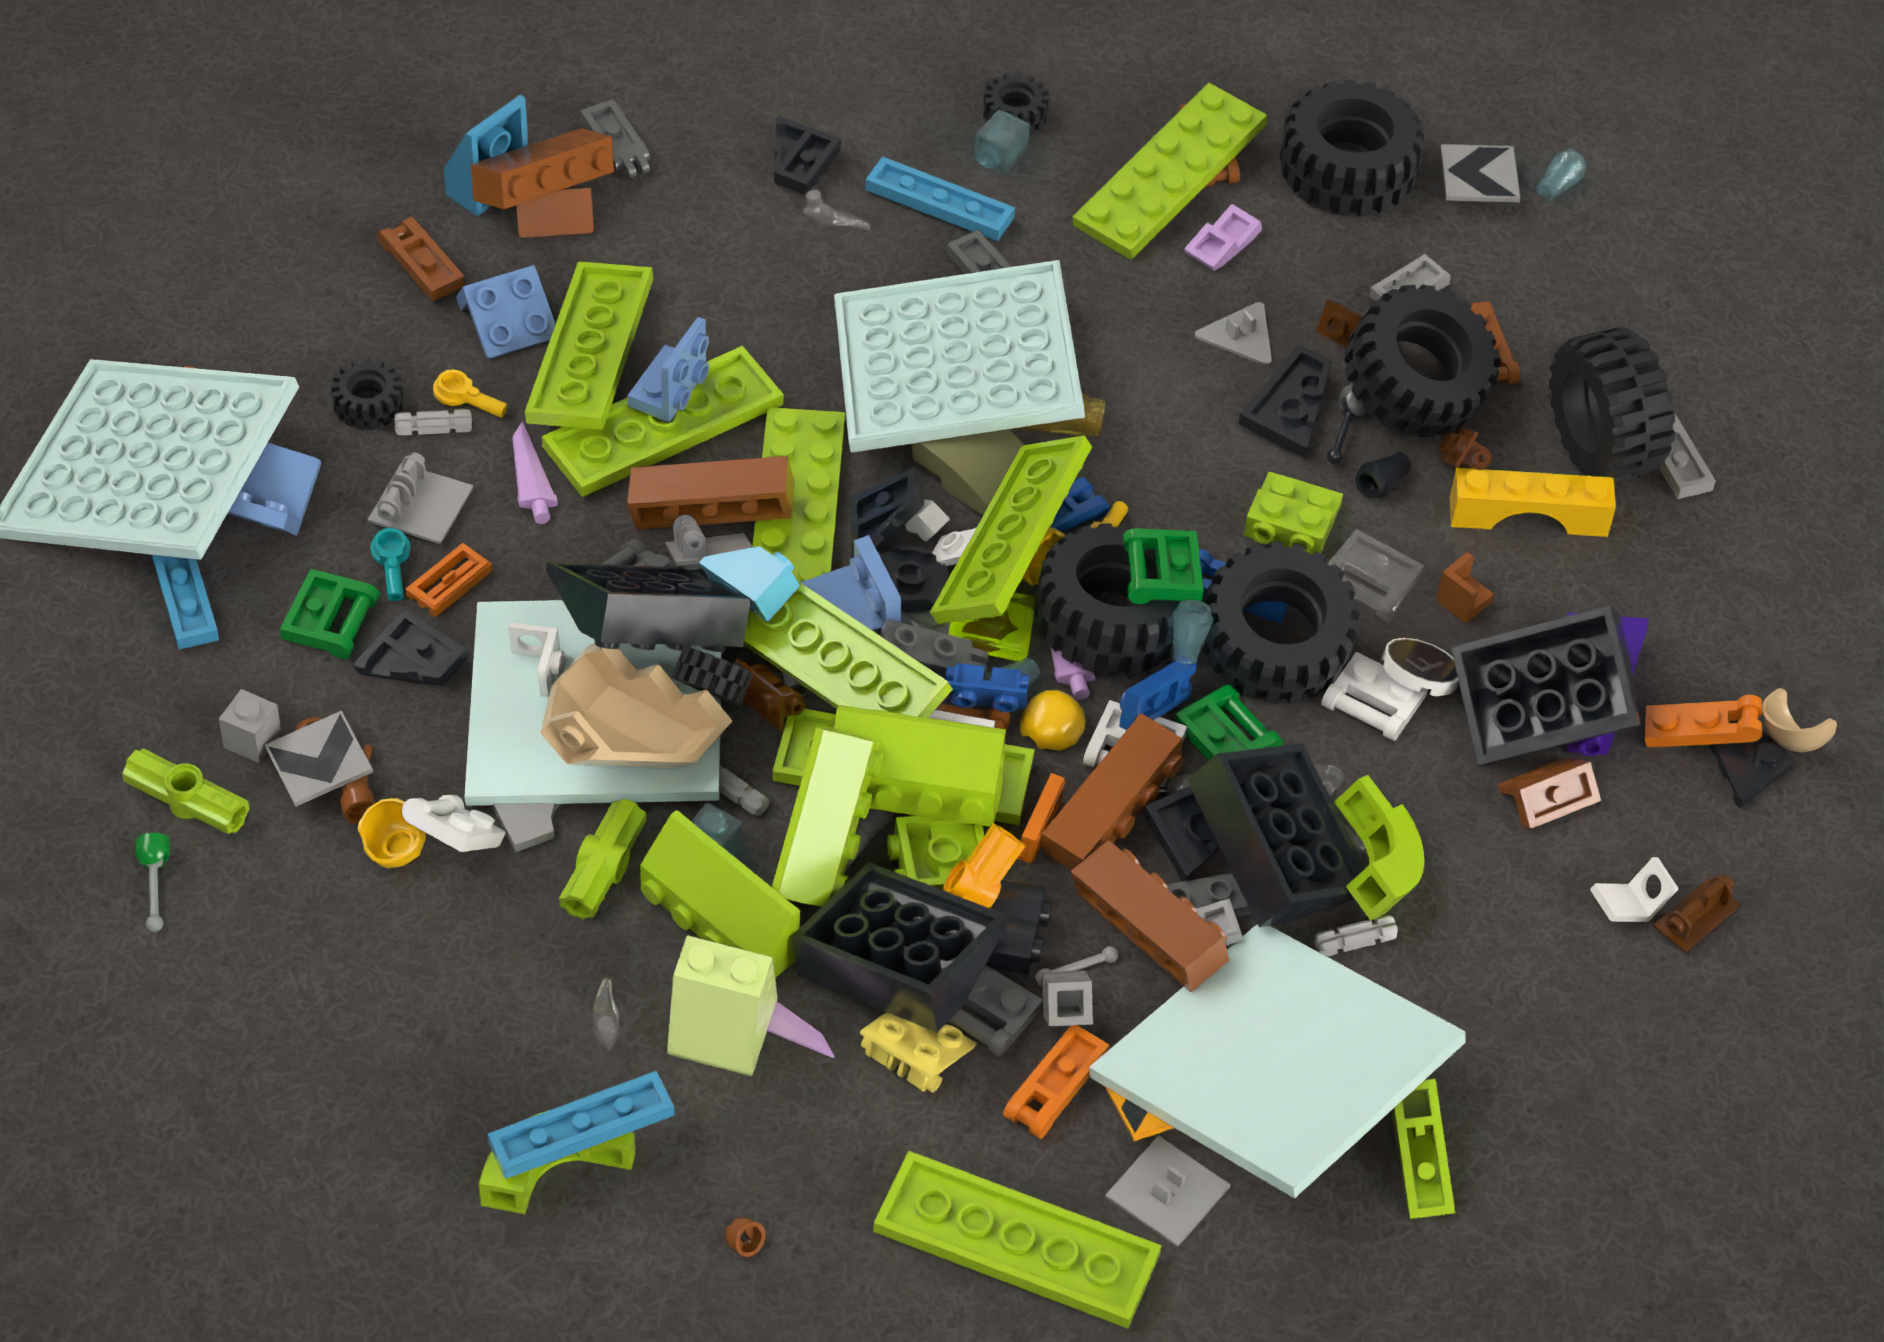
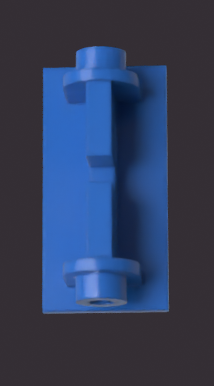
[944,663,1030,712]

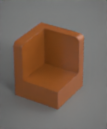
[1436,552,1494,623]

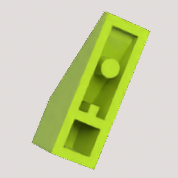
[1391,1079,1455,1219]

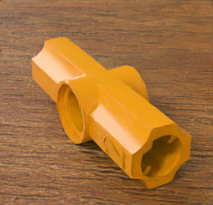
[943,823,1025,908]

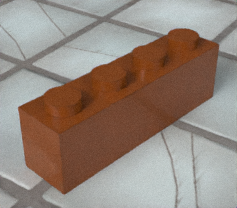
[471,128,614,209]
[627,456,795,529]
[1042,713,1184,870]
[1071,840,1229,992]

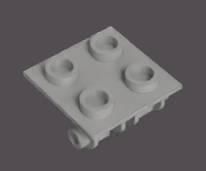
[367,453,474,544]
[665,515,752,570]

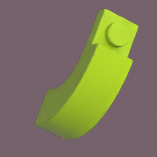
[1334,775,1424,921]
[479,1110,635,1214]

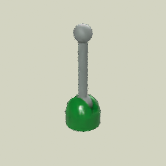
[135,832,170,932]

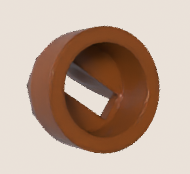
[725,1217,765,1257]

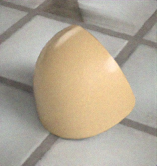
[1762,688,1837,753]

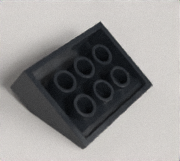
[546,562,751,652]
[1451,605,1640,766]
[1187,743,1365,927]
[791,862,1009,1033]

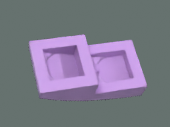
[1184,204,1262,271]

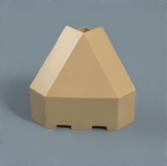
[540,644,732,768]

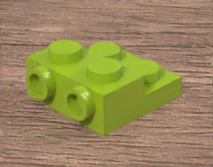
[1244,471,1343,555]
[887,816,985,890]

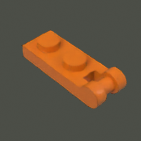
[1645,695,1763,747]
[1003,1025,1109,1139]

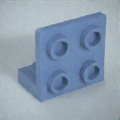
[456,265,556,359]
[628,317,709,422]
[227,443,321,536]
[800,535,901,634]

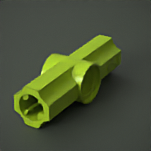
[122,748,249,835]
[559,798,646,920]

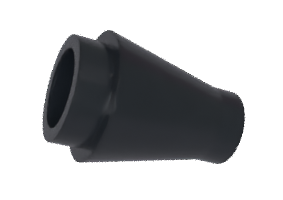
[1355,452,1411,499]

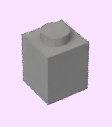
[219,689,282,763]
[1042,971,1093,1026]

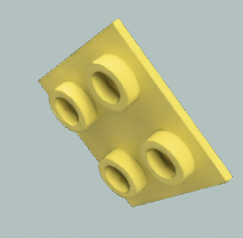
[860,1012,977,1093]

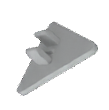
[1195,302,1272,366]

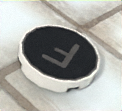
[1381,638,1459,696]

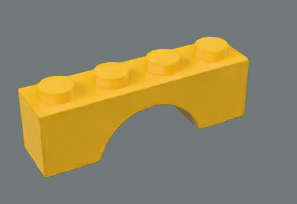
[1450,468,1616,537]

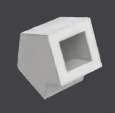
[905,499,950,541]

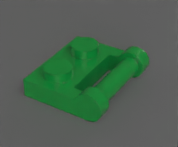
[1123,528,1204,604]
[280,569,380,660]
[1174,685,1283,761]

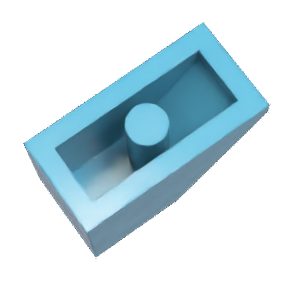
[699,546,800,622]

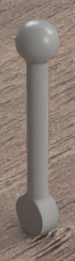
[1035,946,1119,986]

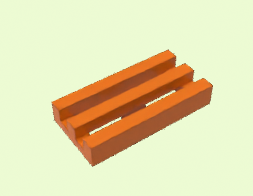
[406,543,492,617]
[1017,773,1066,863]

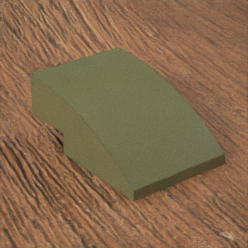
[912,429,1024,515]

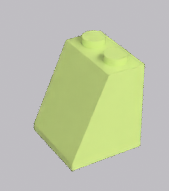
[667,935,778,1076]

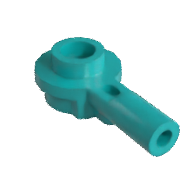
[370,528,411,601]

